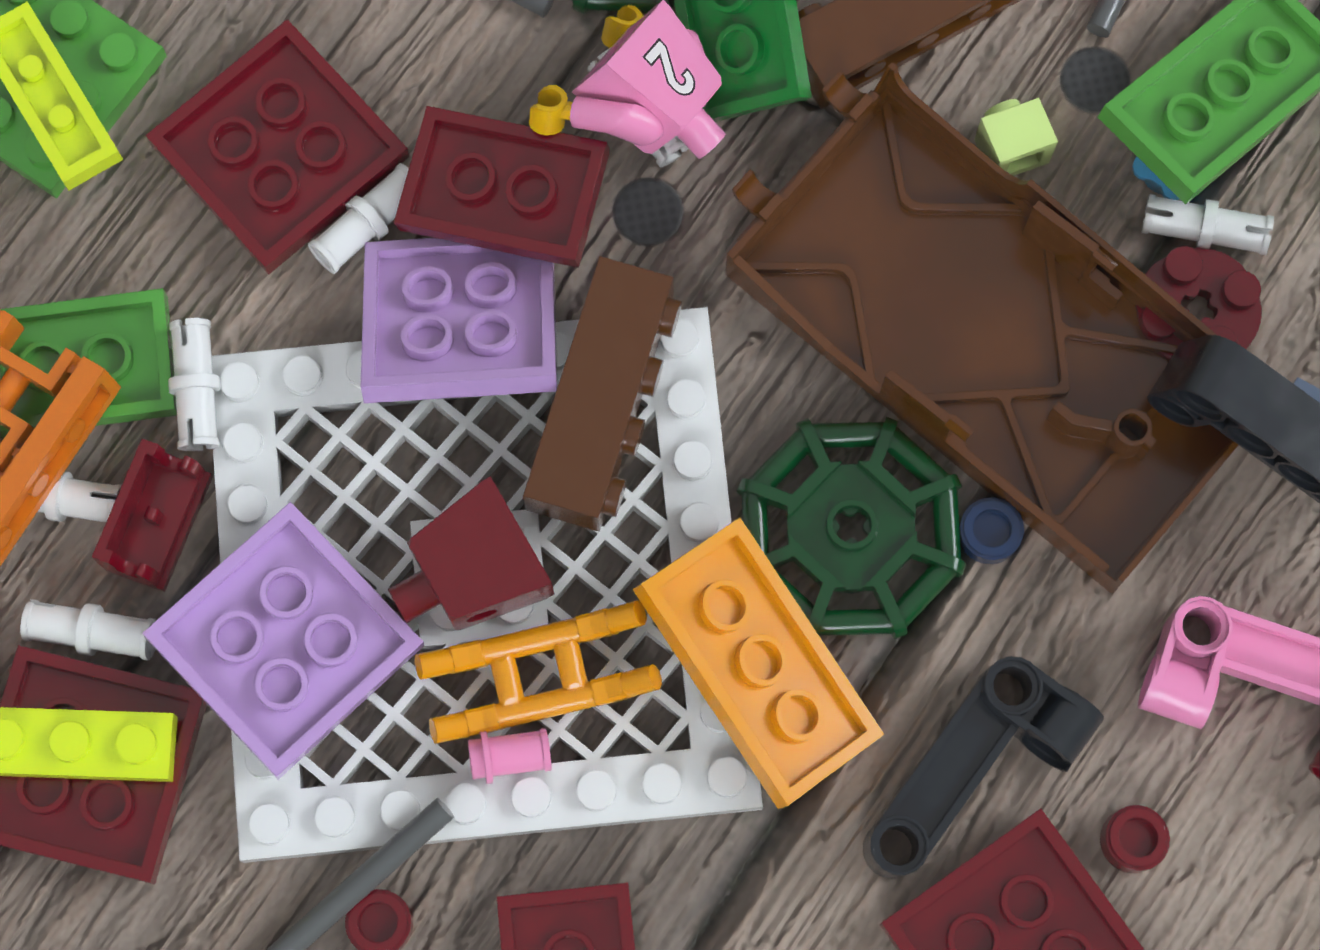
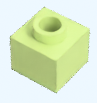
[974,98,1058,176]

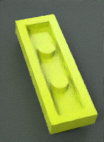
[0,1,123,191]
[0,707,178,782]

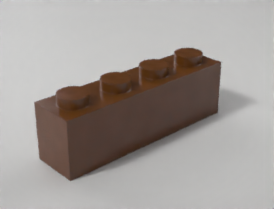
[798,0,1021,109]
[523,256,682,532]

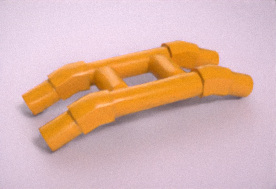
[415,600,662,744]

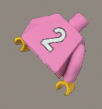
[529,0,726,159]

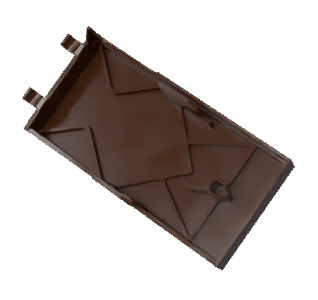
[726,62,1238,594]

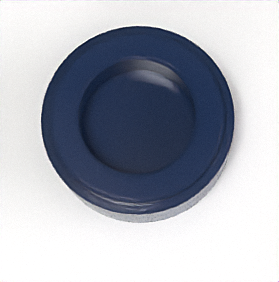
[959,498,1024,564]

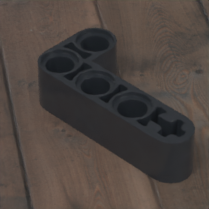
[1147,335,1320,503]

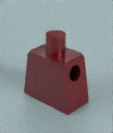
[388,476,554,630]

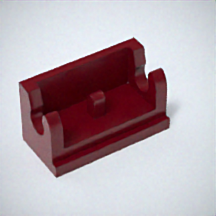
[92,439,213,592]

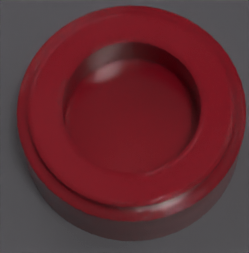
[1100,805,1170,873]
[345,889,413,950]

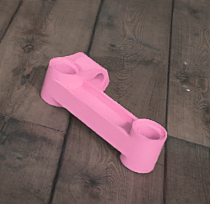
[1138,596,1320,729]

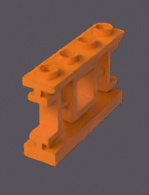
[0,310,121,567]

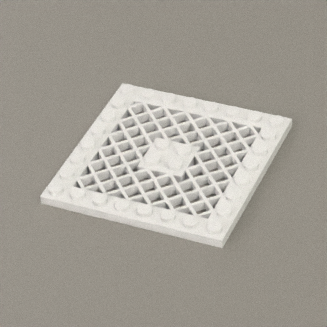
[212,307,763,863]

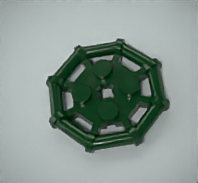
[737,417,966,639]

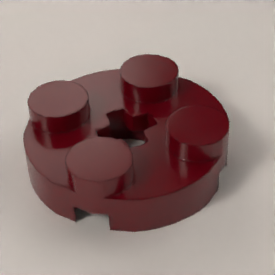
[1136,246,1262,361]

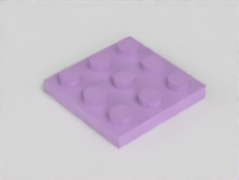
[361,238,557,403]
[143,502,424,780]

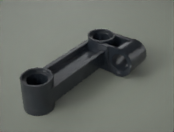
[863,656,1104,879]

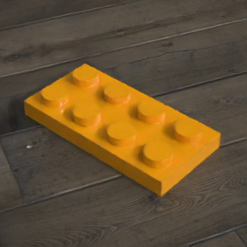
[632,518,884,809]

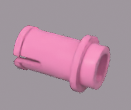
[468,728,552,784]

